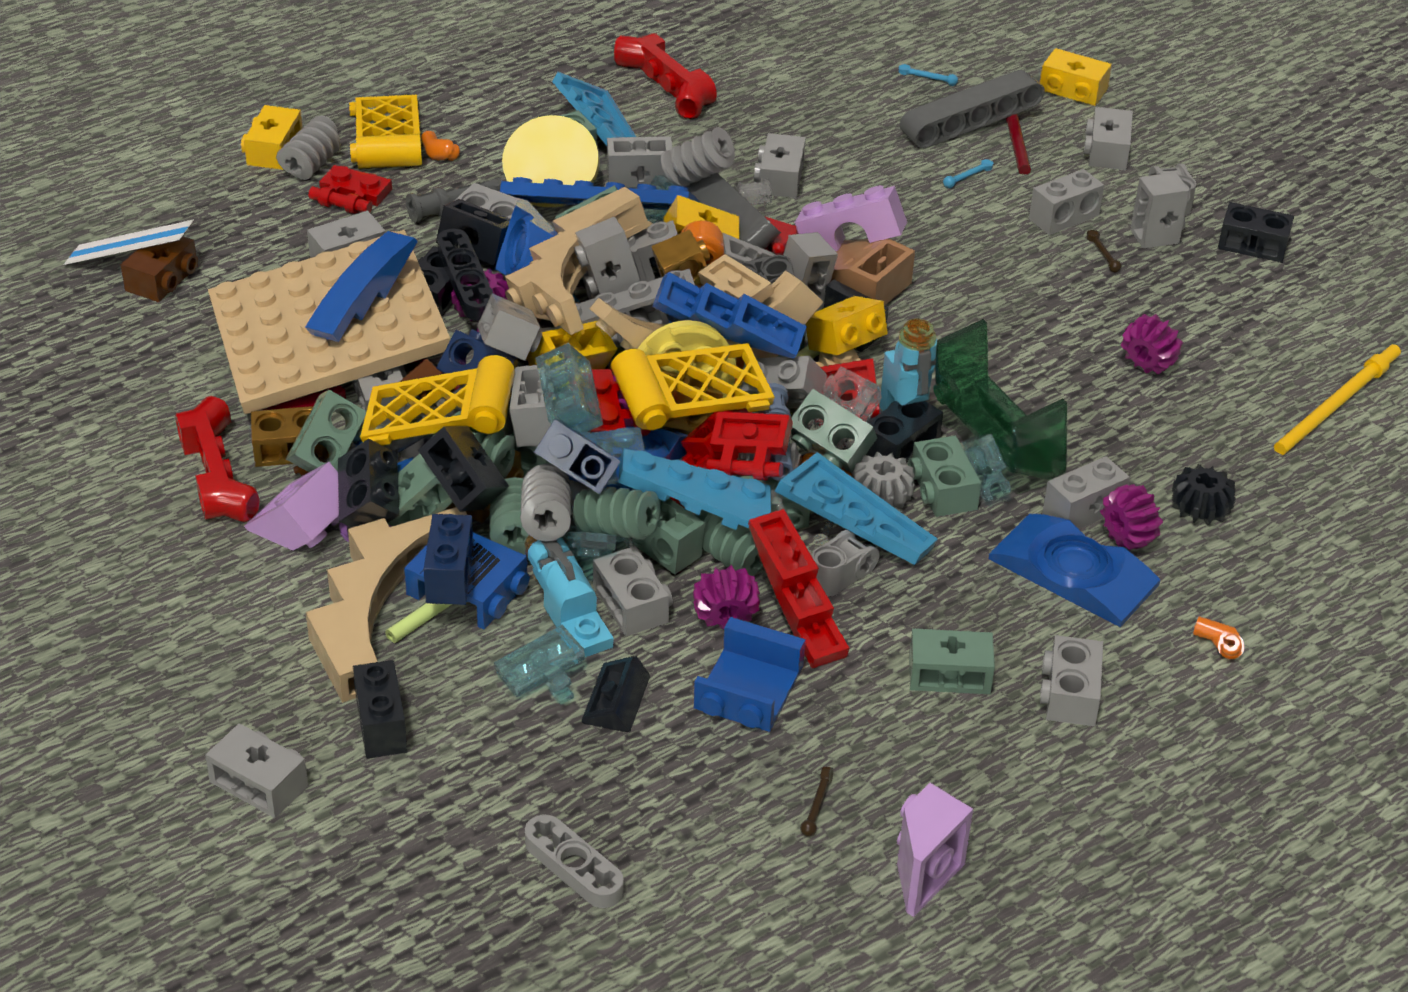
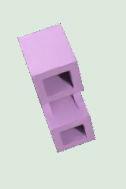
[795,186,907,251]

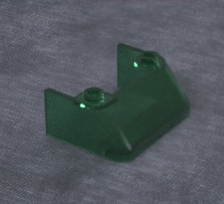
[933,319,1067,480]

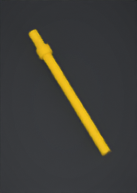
[1274,344,1401,455]

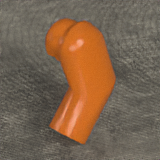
[421,131,460,161]
[1193,616,1244,659]

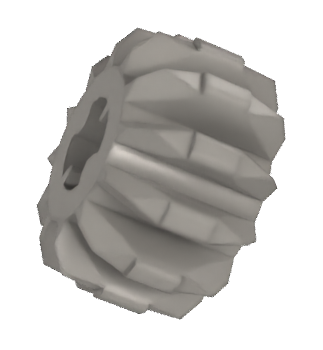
[852,452,914,508]

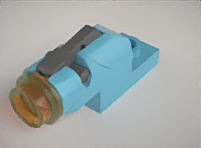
[880,319,937,411]
[525,535,614,660]

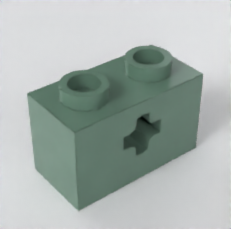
[388,453,453,527]
[909,628,995,694]

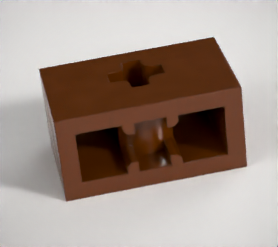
[121,236,198,302]

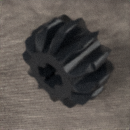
[1172,464,1236,525]

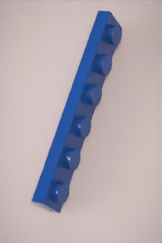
[500,177,698,210]

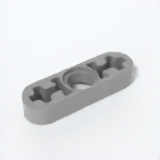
[525,815,624,908]

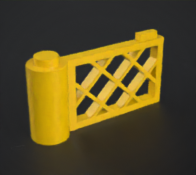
[349,95,422,169]
[611,343,775,430]
[360,355,515,445]

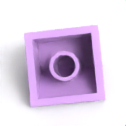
[244,462,339,551]
[897,783,973,917]

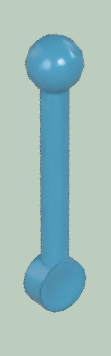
[899,64,958,86]
[943,159,993,188]

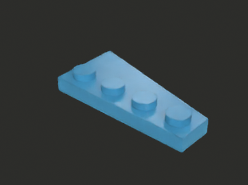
[552,72,636,145]
[618,448,771,530]
[774,452,938,565]

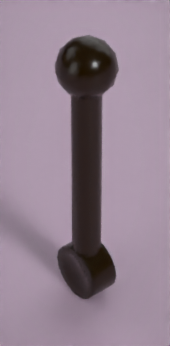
[1086,230,1122,272]
[800,766,833,837]

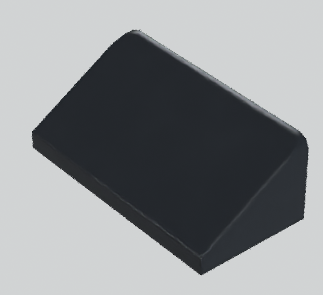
[581,656,650,732]

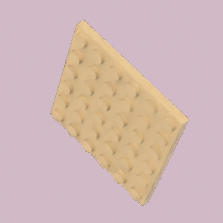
[208,230,451,414]

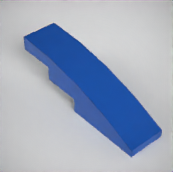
[305,231,418,342]
[652,272,807,359]

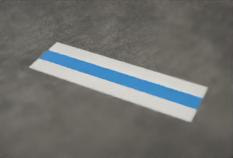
[63,220,193,265]

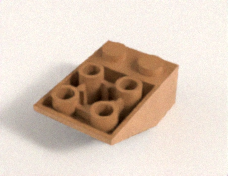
[830,238,915,305]

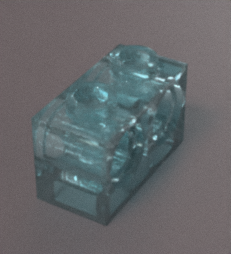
[536,343,603,434]

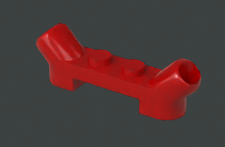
[614,33,717,119]
[175,396,260,523]

